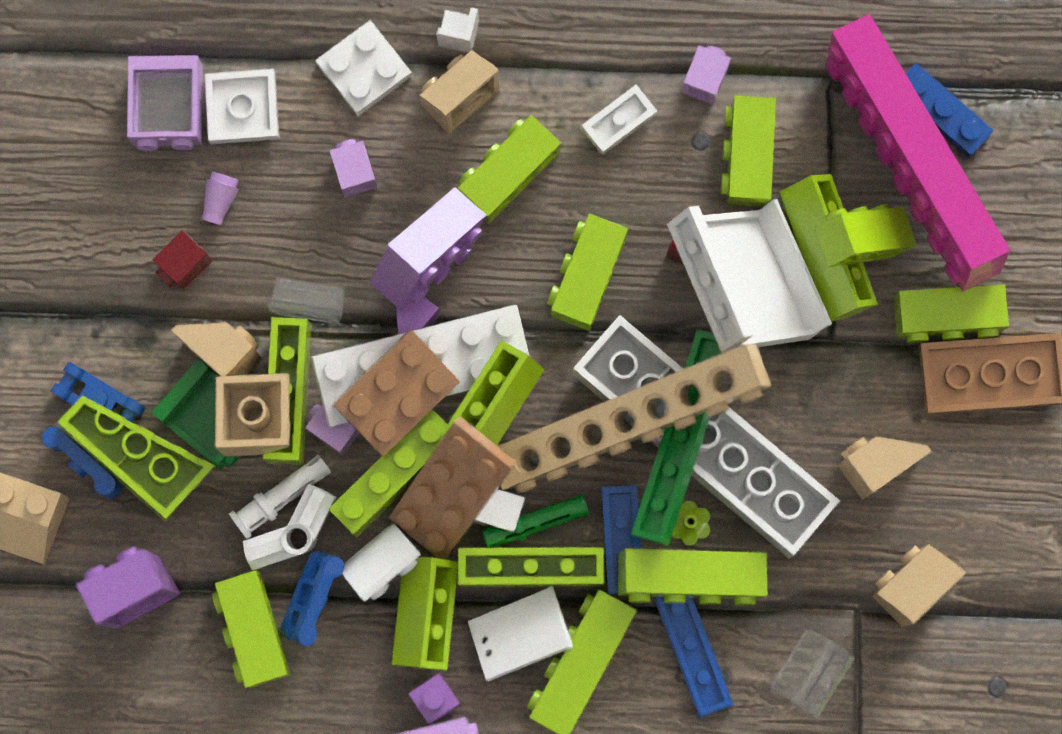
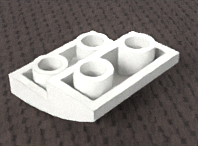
[342,522,421,602]

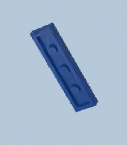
[653,597,733,718]

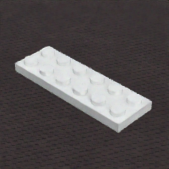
[311,305,529,427]

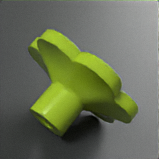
[672,501,710,546]

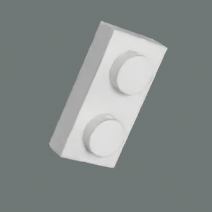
[581,85,657,156]

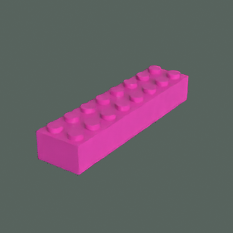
[826,14,1011,292]

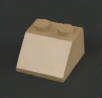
[419,51,500,135]
[171,323,262,376]
[215,374,289,456]
[837,436,931,500]
[0,473,70,565]
[872,544,966,627]

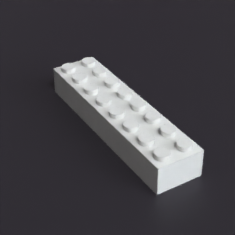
[573,315,840,559]

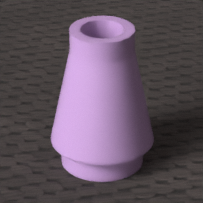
[201,172,239,225]

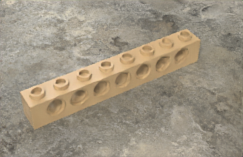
[498,344,771,494]

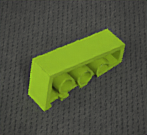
[57,395,215,522]

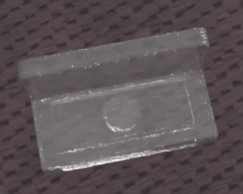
[267,277,346,324]
[770,629,855,719]

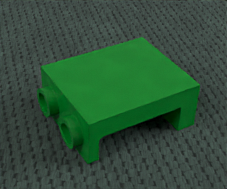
[151,359,240,471]

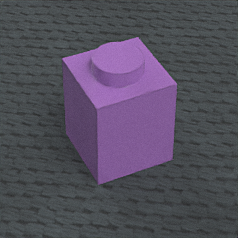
[409,673,460,724]

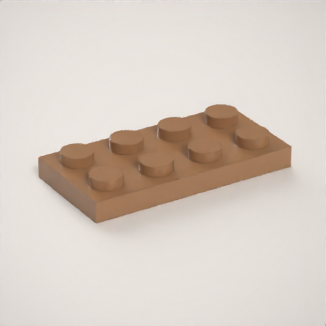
[919,333,1062,415]
[389,416,517,560]

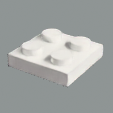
[315,20,412,117]
[205,69,279,144]

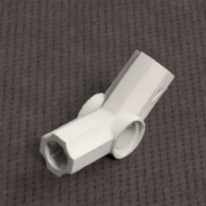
[242,483,337,571]

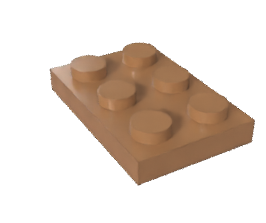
[332,330,460,457]

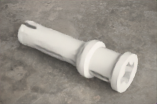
[229,454,331,539]

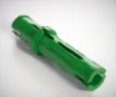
[481,493,589,548]

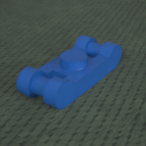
[50,362,146,423]
[42,427,122,499]
[280,551,344,646]

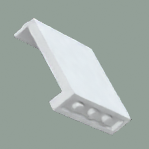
[667,199,832,353]

